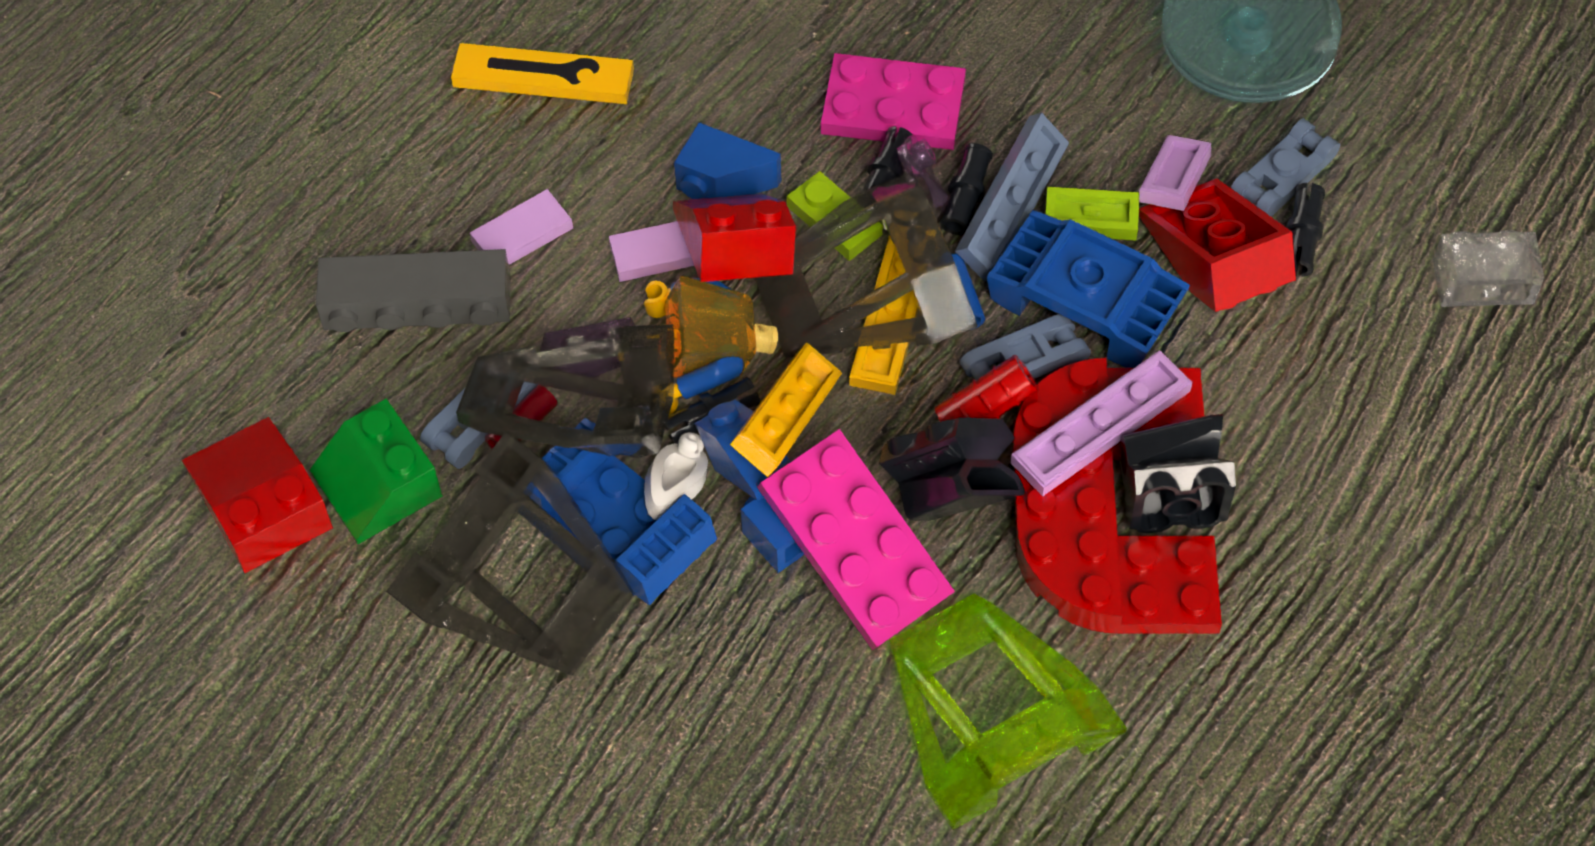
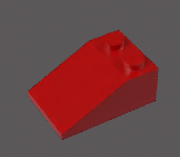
[1139,178,1296,312]
[673,194,796,282]
[182,417,333,573]

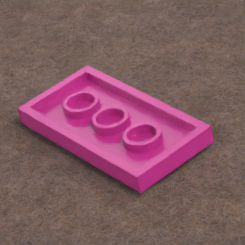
[757,429,955,650]

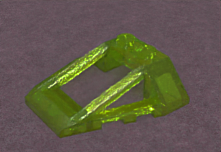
[889,593,1127,830]

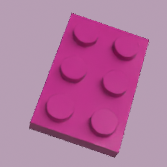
[821,53,966,150]

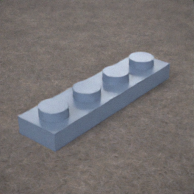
[955,113,1069,281]

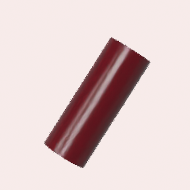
[484,385,558,457]

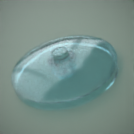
[1161,0,1342,103]

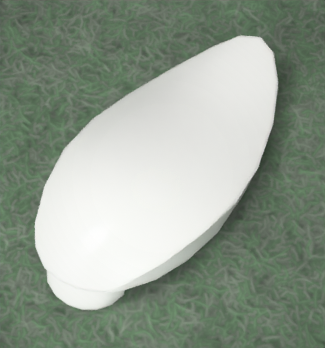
[644,432,708,520]

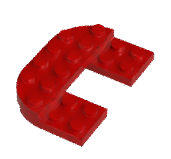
[1012,358,1222,634]

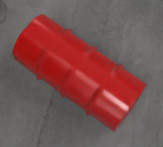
[935,355,1039,422]

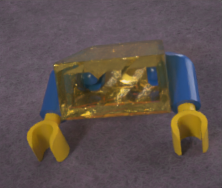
[643,276,778,416]

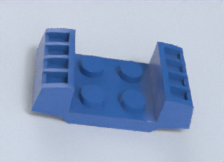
[987,210,1190,368]
[515,418,717,606]

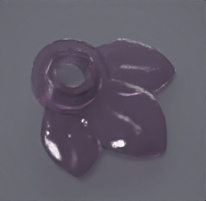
[897,135,948,214]

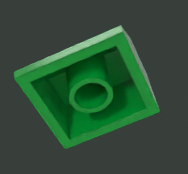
[310,398,443,544]

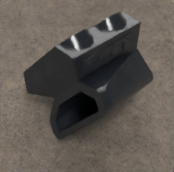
[1119,414,1236,533]
[879,417,1025,521]

